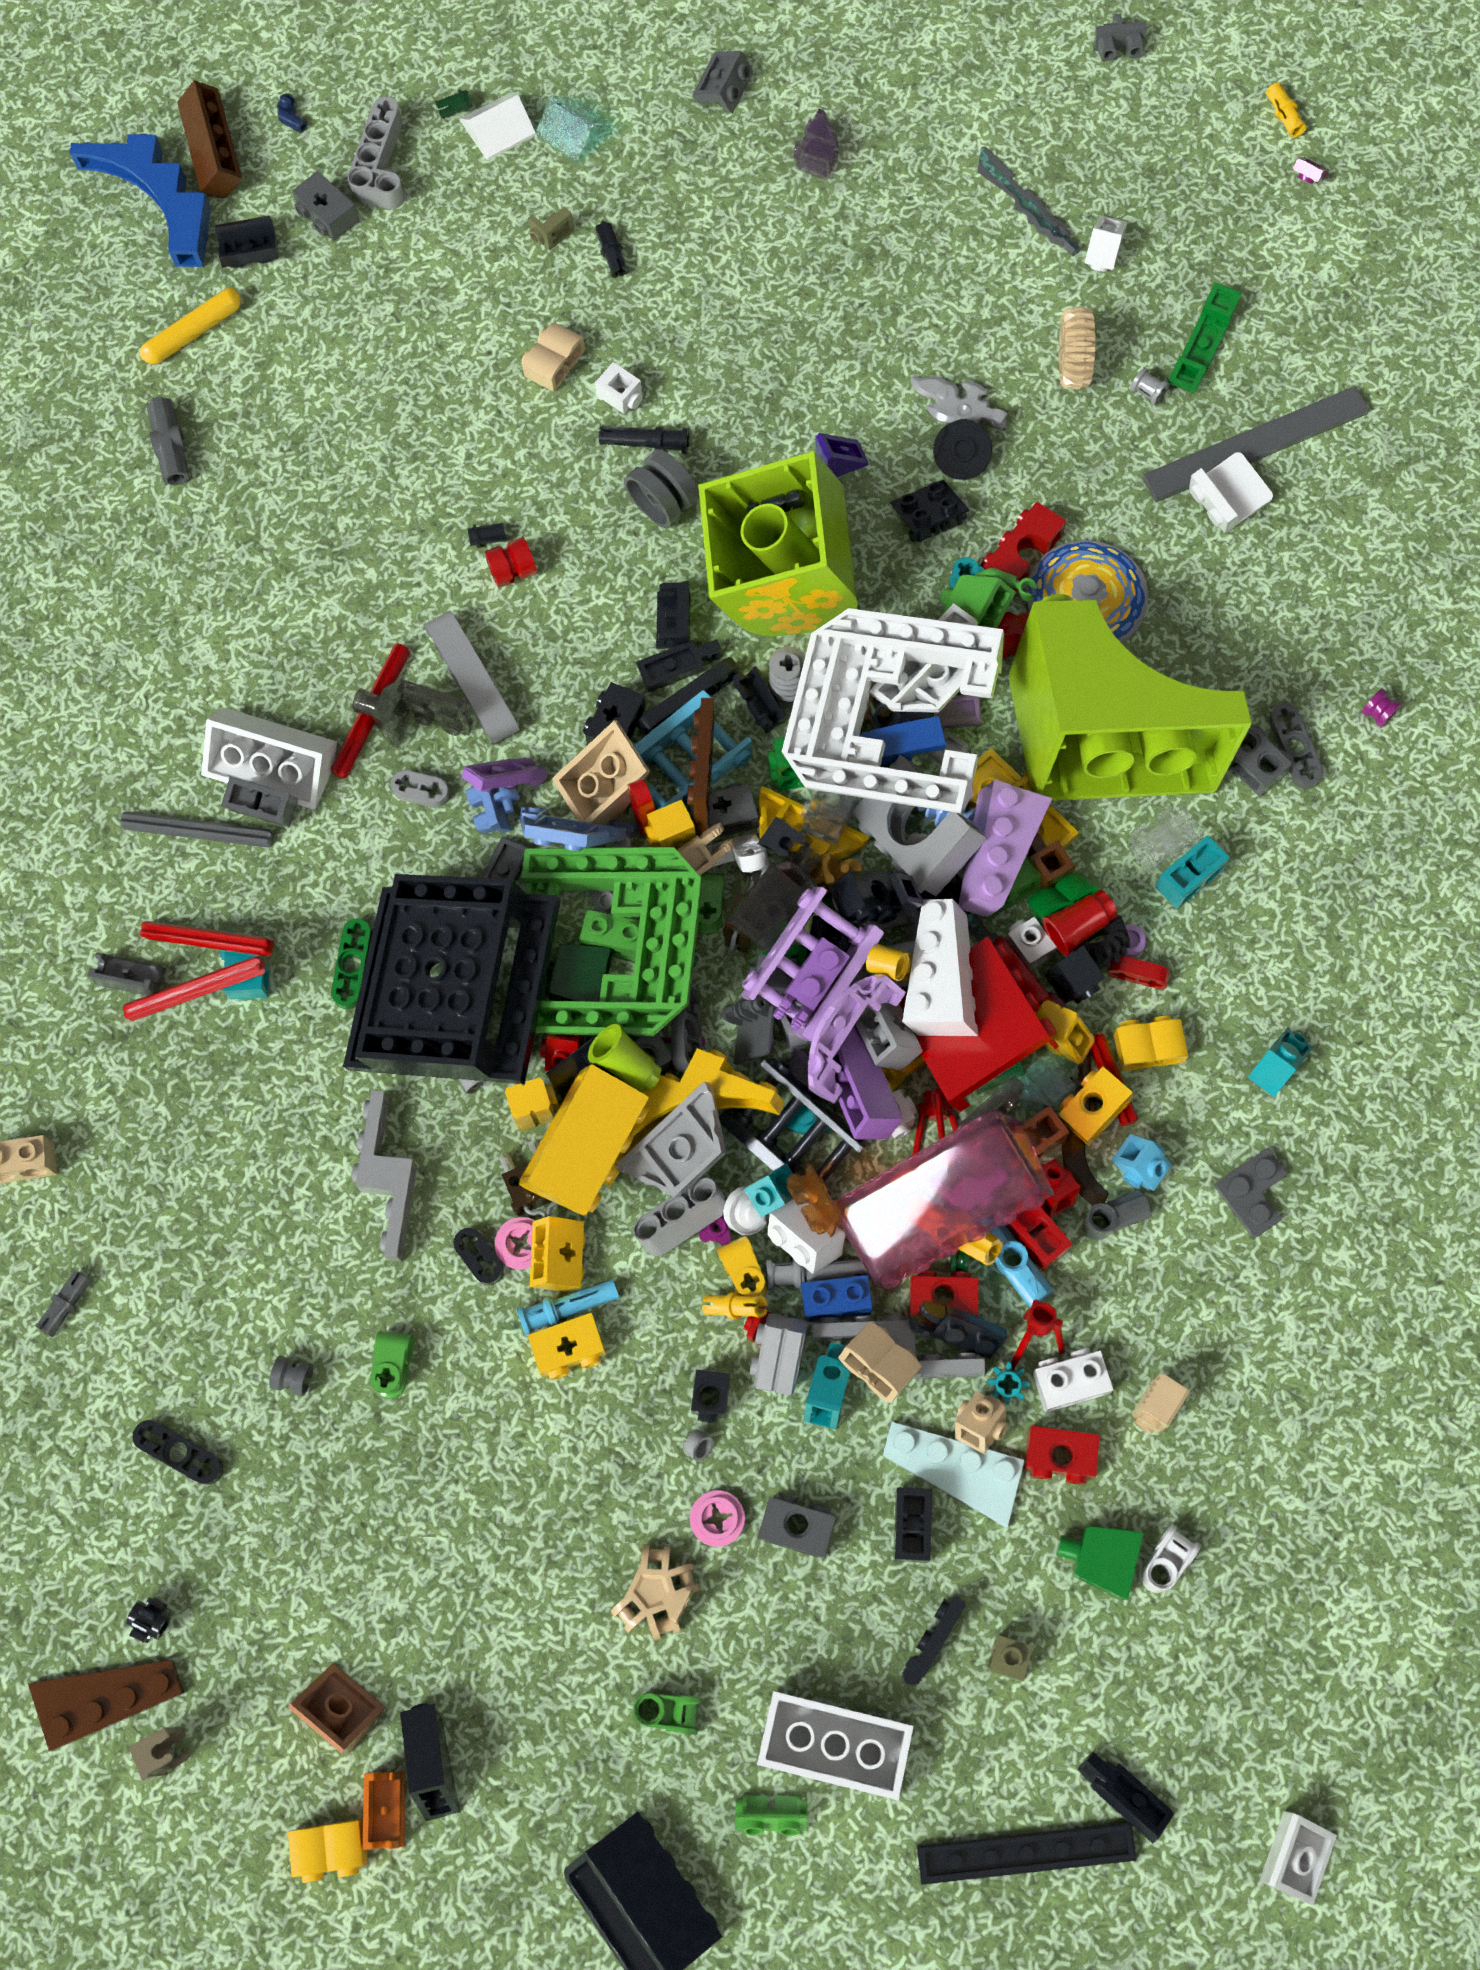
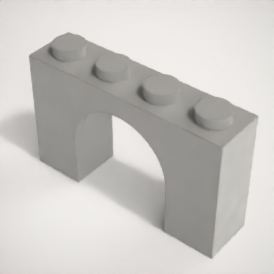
[852,755,987,896]

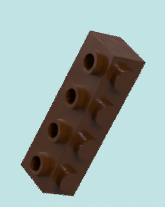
[177,80,242,199]

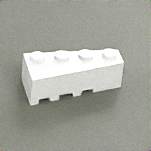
[902,899,978,1036]

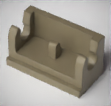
[129,1727,190,1781]

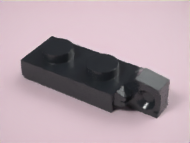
[636,639,723,693]
[1077,1751,1174,1844]

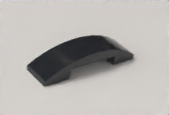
[890,873,972,919]

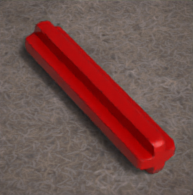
[1091,1033,1138,1126]

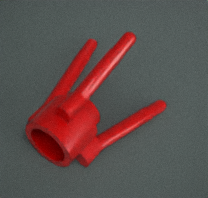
[911,1089,964,1169]
[1011,1299,1065,1369]

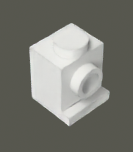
[595,362,643,414]

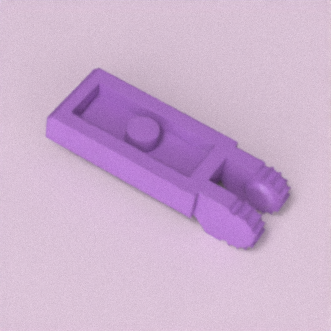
[462,758,548,792]
[773,937,850,1031]

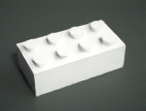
[757,1691,913,1800]

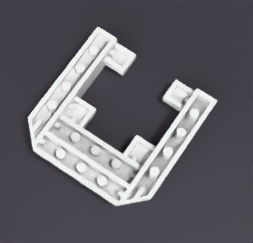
[782,608,1004,813]

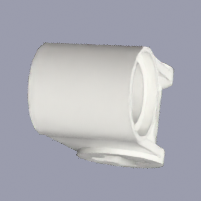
[1141,1524,1202,1593]

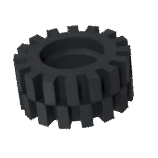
[1073,914,1130,969]

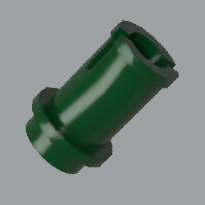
[435,89,472,119]

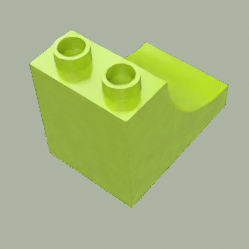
[1008,594,1252,801]

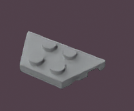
[616,1082,727,1197]

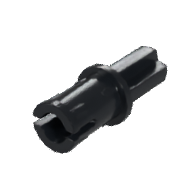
[595,221,629,278]

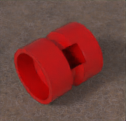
[484,537,538,589]

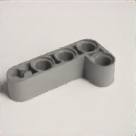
[348,97,404,209]

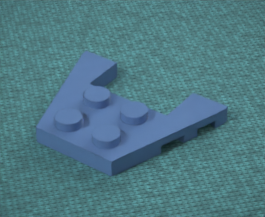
[519,805,639,851]

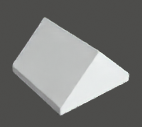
[460,94,536,160]
[1259,1811,1337,1906]

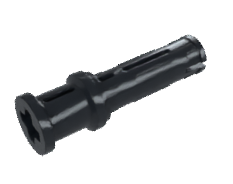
[599,425,690,455]

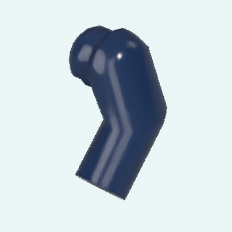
[277,93,307,134]

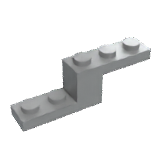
[352,1090,417,1262]
[812,1315,985,1379]

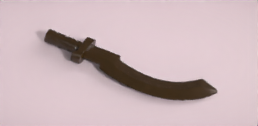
[1061,1049,1109,1206]

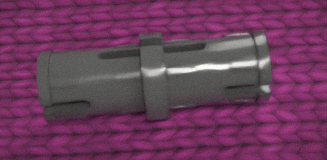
[35,1270,92,1337]

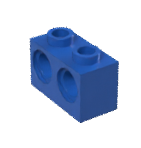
[801,1275,872,1322]

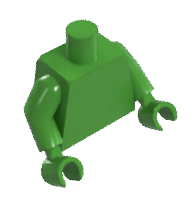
[940,568,1037,628]

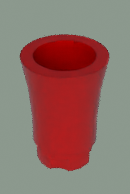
[1042,890,1117,956]

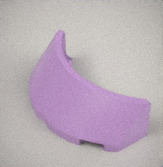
[808,974,906,1103]

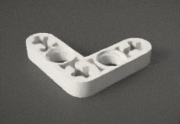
[706,834,769,872]

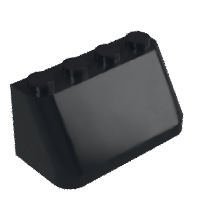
[564,1812,723,1970]

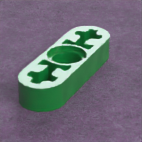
[331,918,373,1009]

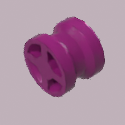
[1361,688,1402,728]

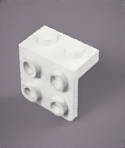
[1189,452,1273,533]

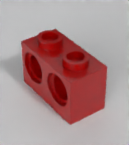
[1001,1192,1073,1272]

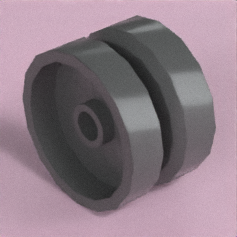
[623,449,700,528]

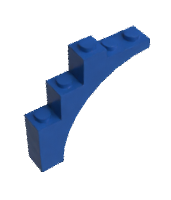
[70,134,211,267]

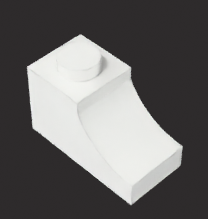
[1085,215,1128,272]

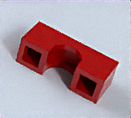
[981,502,1066,591]

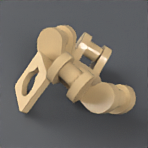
[610,1544,701,1641]

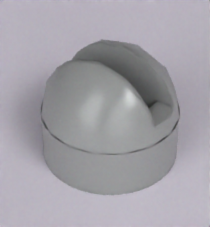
[683,1430,713,1461]

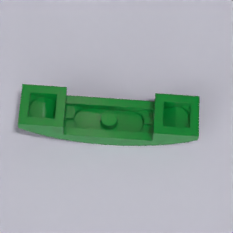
[1168,282,1242,394]

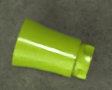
[588,1024,662,1093]

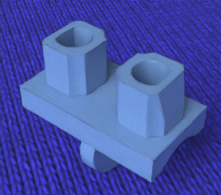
[465,786,520,834]

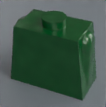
[547,943,613,1002]

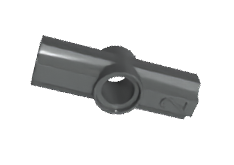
[146,396,190,486]

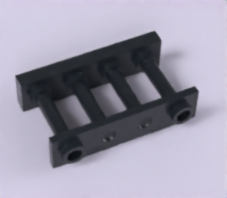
[719,1058,871,1207]

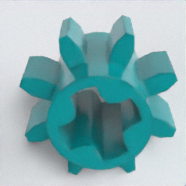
[987,1360,1030,1405]

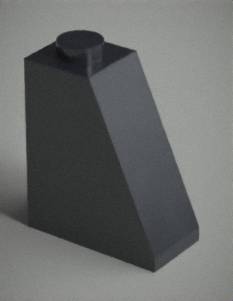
[400,1703,460,1821]

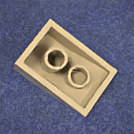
[552,720,650,825]

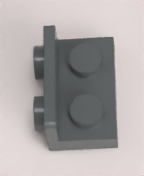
[693,51,753,114]

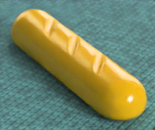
[139,287,241,364]

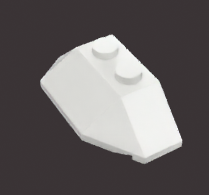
[869,604,978,712]

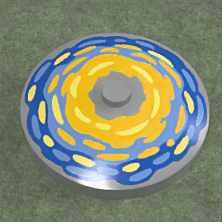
[1026,540,1148,644]

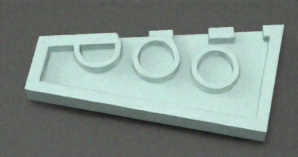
[883,1422,1024,1528]

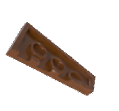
[688,698,715,837]
[28,1660,185,1752]

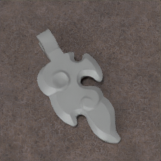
[911,375,1008,431]

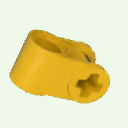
[716,1235,767,1296]

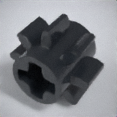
[126,1597,171,1643]

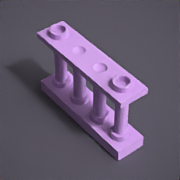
[740,887,885,1042]

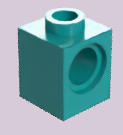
[744,1163,804,1217]

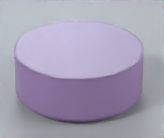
[1125,924,1146,957]

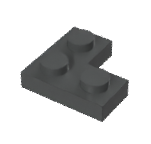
[1213,1148,1288,1240]

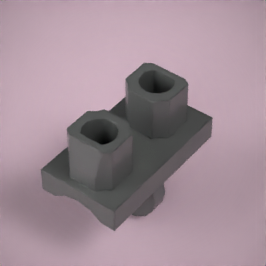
[1092,14,1147,61]

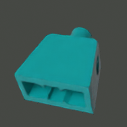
[803,1343,851,1430]

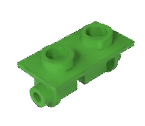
[735,1795,807,1836]

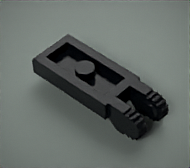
[908,1300,1007,1359]
[902,1596,966,1686]

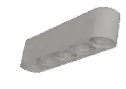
[423,610,520,745]

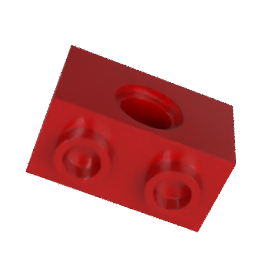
[909,1271,978,1319]
[1024,1425,1100,1485]

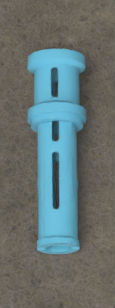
[516,1279,619,1337]

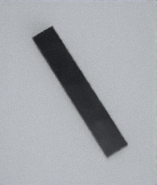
[916,1822,1137,1885]

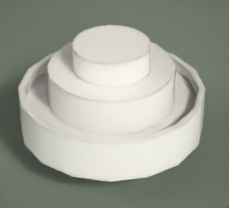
[723,1185,770,1236]

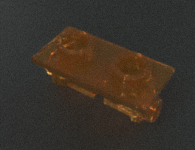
[787,1164,842,1237]

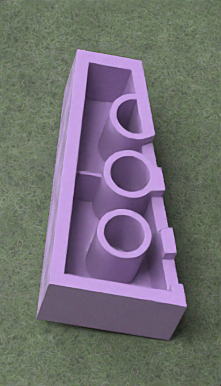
[958,779,1052,917]

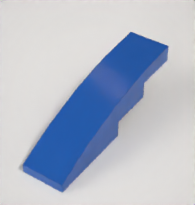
[859,716,946,767]

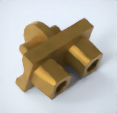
[807,852,864,897]

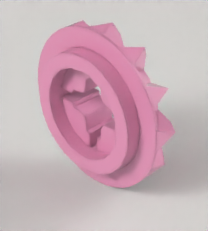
[495,1217,535,1271]
[690,1490,745,1547]

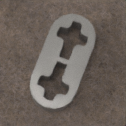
[391,770,450,808]

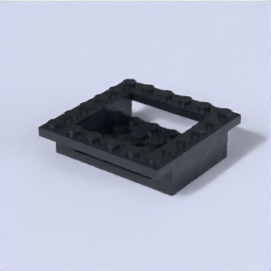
[343,874,561,1084]

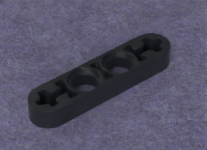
[637,657,742,736]

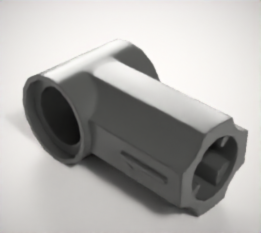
[1082,1190,1152,1240]

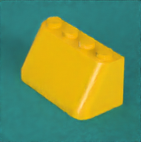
[519,1064,649,1215]

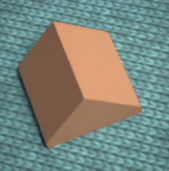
[288,1663,386,1754]

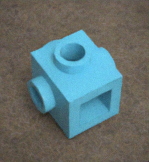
[1112,1134,1172,1191]

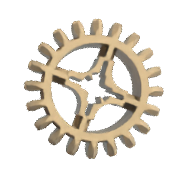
[1058,307,1096,389]

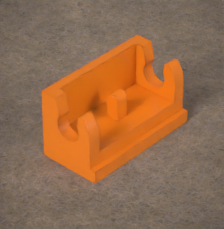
[362,1771,406,1850]

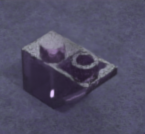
[793,109,839,181]

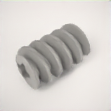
[769,646,805,706]

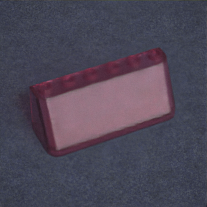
[831,1112,1054,1289]

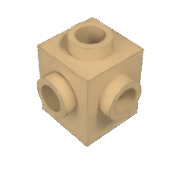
[955,1391,1008,1455]

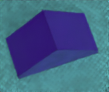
[816,433,869,477]

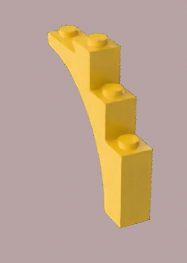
[603,1048,785,1187]

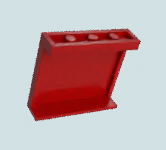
[899,936,1059,1112]

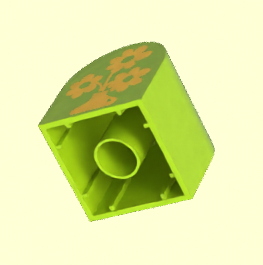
[698,451,858,637]

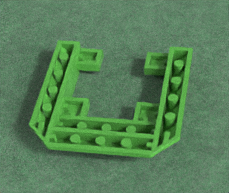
[501,847,703,1036]

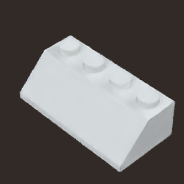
[201,707,337,810]

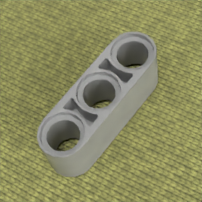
[633,1177,727,1256]

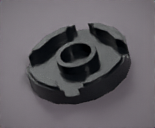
[933,419,993,481]

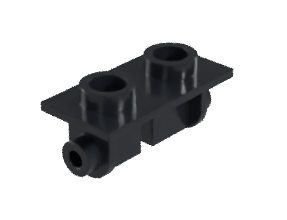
[732,666,786,734]

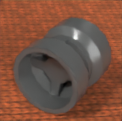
[269,1355,314,1396]

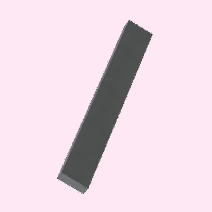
[1142,386,1370,503]

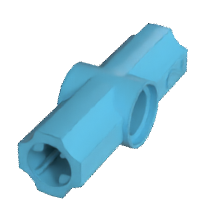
[975,1210,1054,1308]

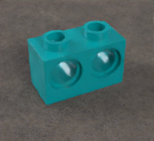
[1155,835,1230,910]

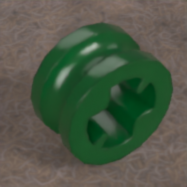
[950,1247,969,1273]

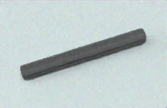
[120,811,274,848]

